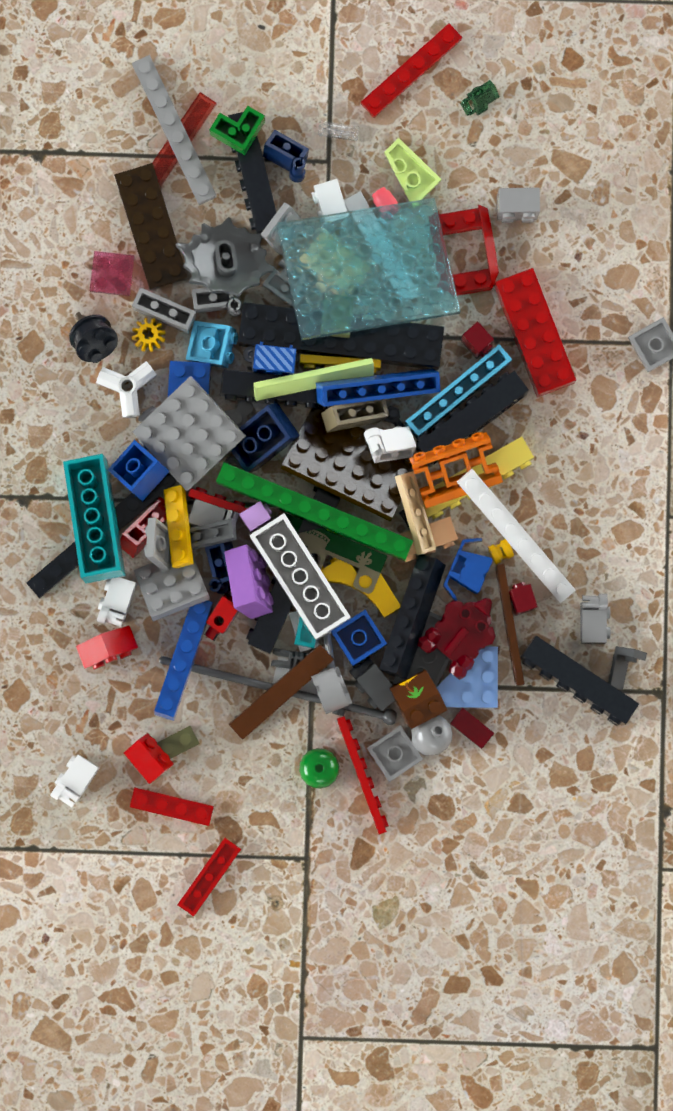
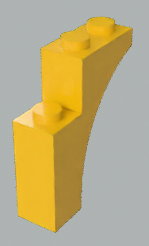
[321,558,401,619]

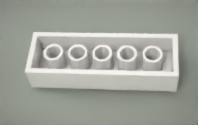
[250,514,351,640]

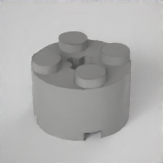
[311,666,352,714]

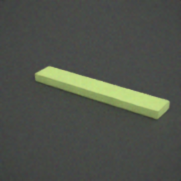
[254,358,374,401]

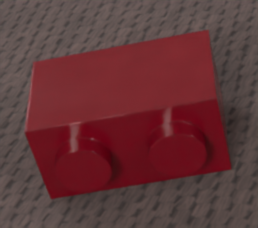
[461,321,494,359]
[509,582,538,616]

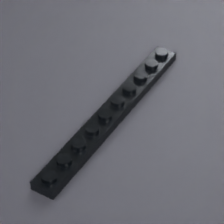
[26,473,178,599]

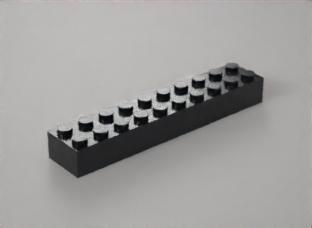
[238,302,444,370]

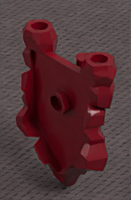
[417,598,496,680]

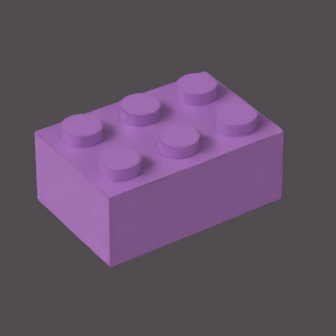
[224,544,274,619]

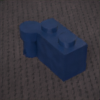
[263,130,309,183]
[205,541,234,594]

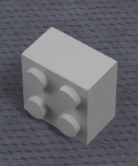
[496,188,540,223]

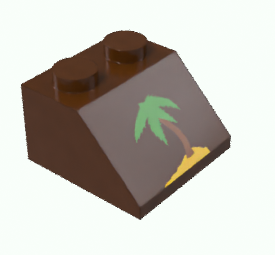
[389,669,448,729]

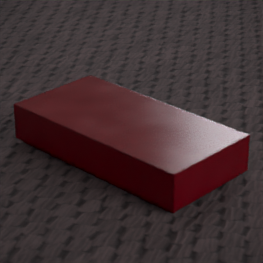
[450,708,494,749]

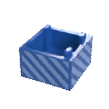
[253,341,297,376]

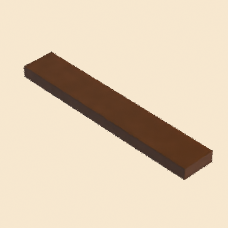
[495,564,525,686]
[229,644,334,740]

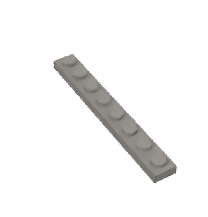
[131,55,217,205]

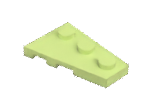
[384,138,441,209]

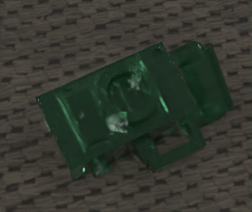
[460,80,500,116]

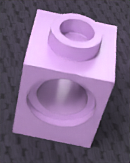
[240,501,273,533]

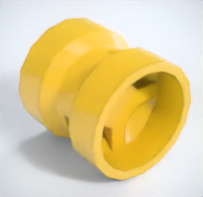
[488,539,514,565]

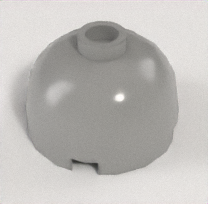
[411,715,453,755]

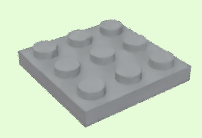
[134,553,210,622]

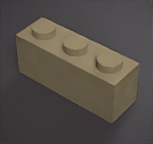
[321,399,390,432]

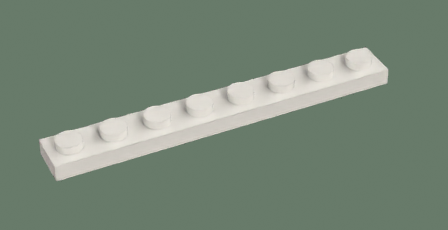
[457,469,576,603]

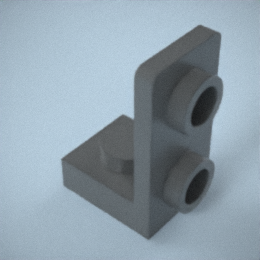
[608,646,647,690]

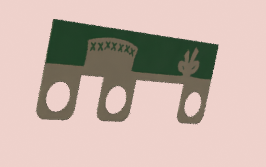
[284,512,388,594]

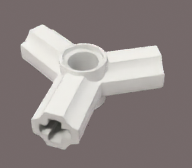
[96,361,157,418]

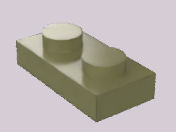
[157,726,200,759]

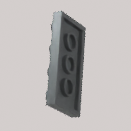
[393,611,450,687]

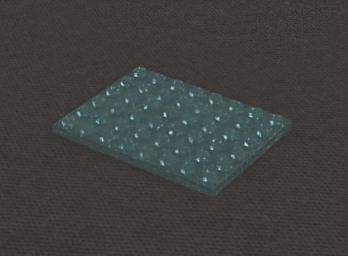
[277,198,461,340]

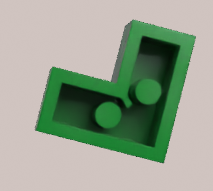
[209,105,265,155]

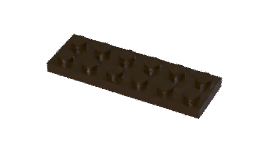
[114,163,188,290]

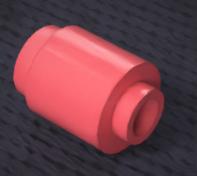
[372,187,400,218]

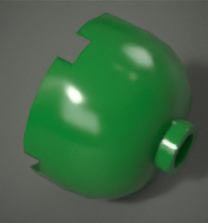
[299,748,340,789]

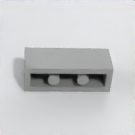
[132,288,197,334]

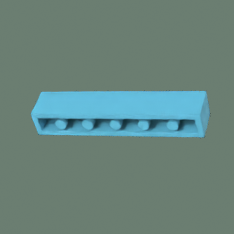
[405,344,512,439]

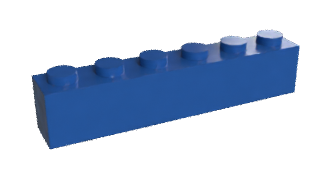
[316,369,441,407]
[154,600,213,721]

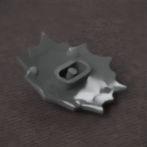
[175,217,275,297]

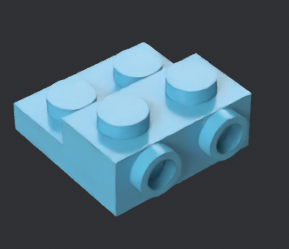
[185,321,238,369]

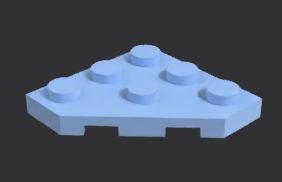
[436,646,498,708]

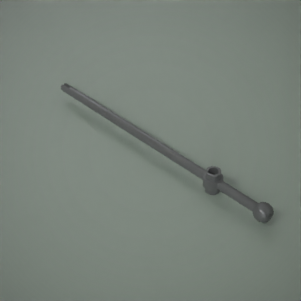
[159,656,397,725]

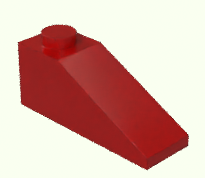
[120,497,167,558]

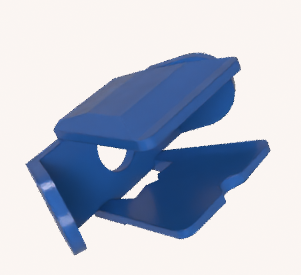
[443,538,493,601]

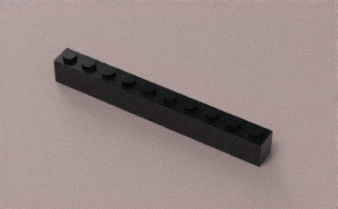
[246,486,341,654]

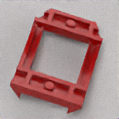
[428,205,499,297]

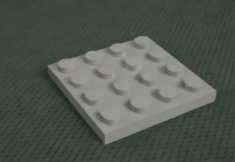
[133,376,246,491]

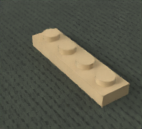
[395,471,436,555]

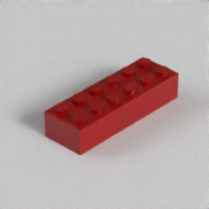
[494,268,576,398]

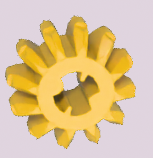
[131,318,166,352]

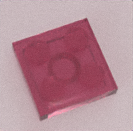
[90,251,135,296]

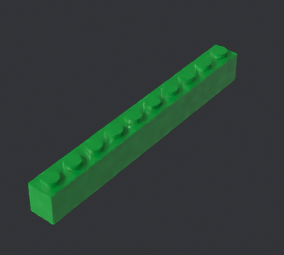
[216,463,414,561]

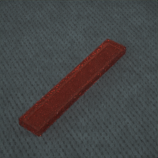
[152,92,217,188]

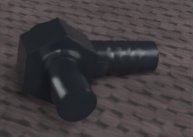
[384,406,405,427]

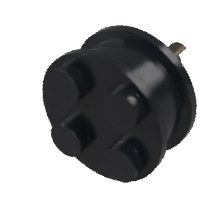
[69,312,118,363]

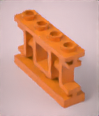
[409,432,503,508]

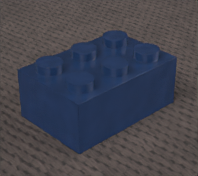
[231,403,300,473]

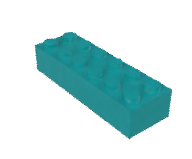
[63,453,126,584]

